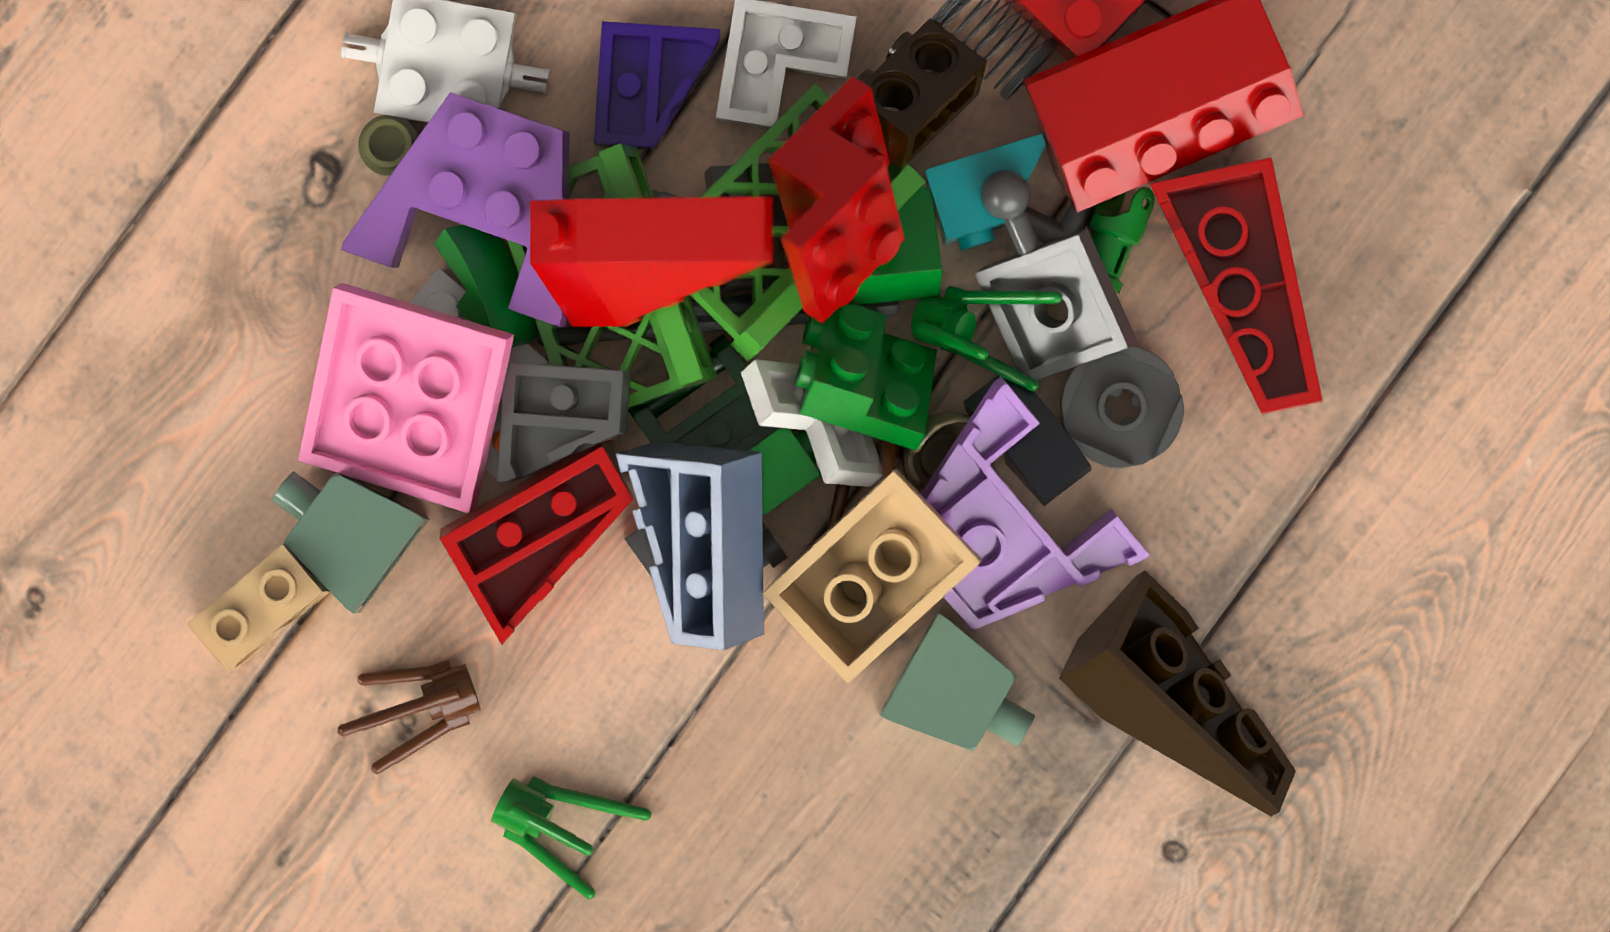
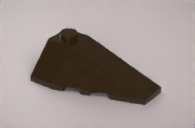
[1059,571,1296,816]

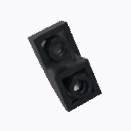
[964,365,1092,506]

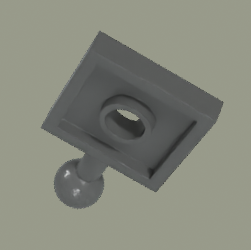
[974,170,1137,380]

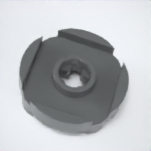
[1060,346,1184,469]

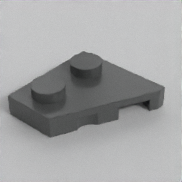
[497,362,630,482]

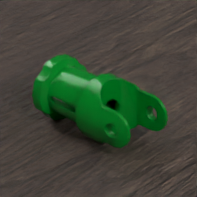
[1088,187,1155,294]

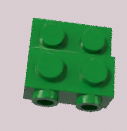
[794,303,937,451]

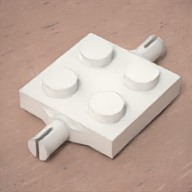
[341,0,550,122]

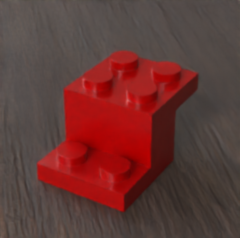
[768,76,905,323]

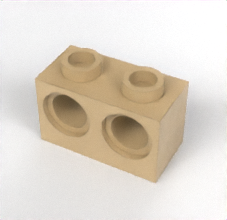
[187,544,330,672]

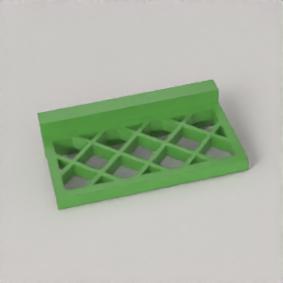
[690,83,926,362]
[507,143,718,409]

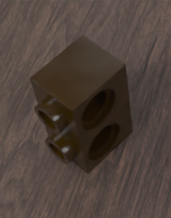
[856,18,987,170]

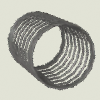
[932,0,1058,100]

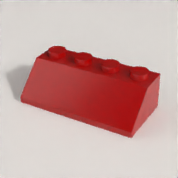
[1023,0,1304,213]

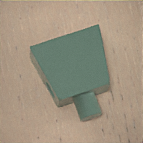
[272,471,429,614]
[879,613,1035,751]

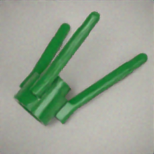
[911,285,1062,391]
[491,776,651,899]

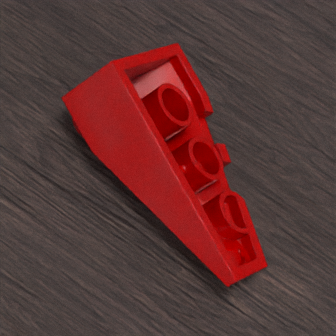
[530,197,773,327]

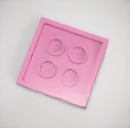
[298,283,514,513]

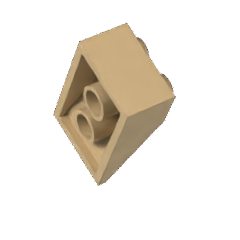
[762,469,983,684]

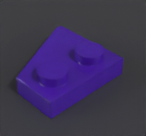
[594,21,720,150]

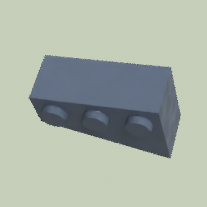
[616,441,764,650]

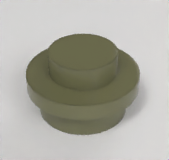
[358,115,418,176]

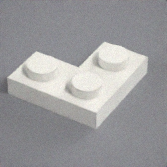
[716,0,857,129]
[741,359,883,487]

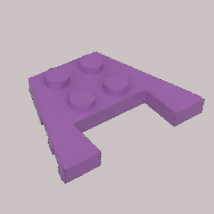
[341,92,570,327]
[921,376,1150,631]

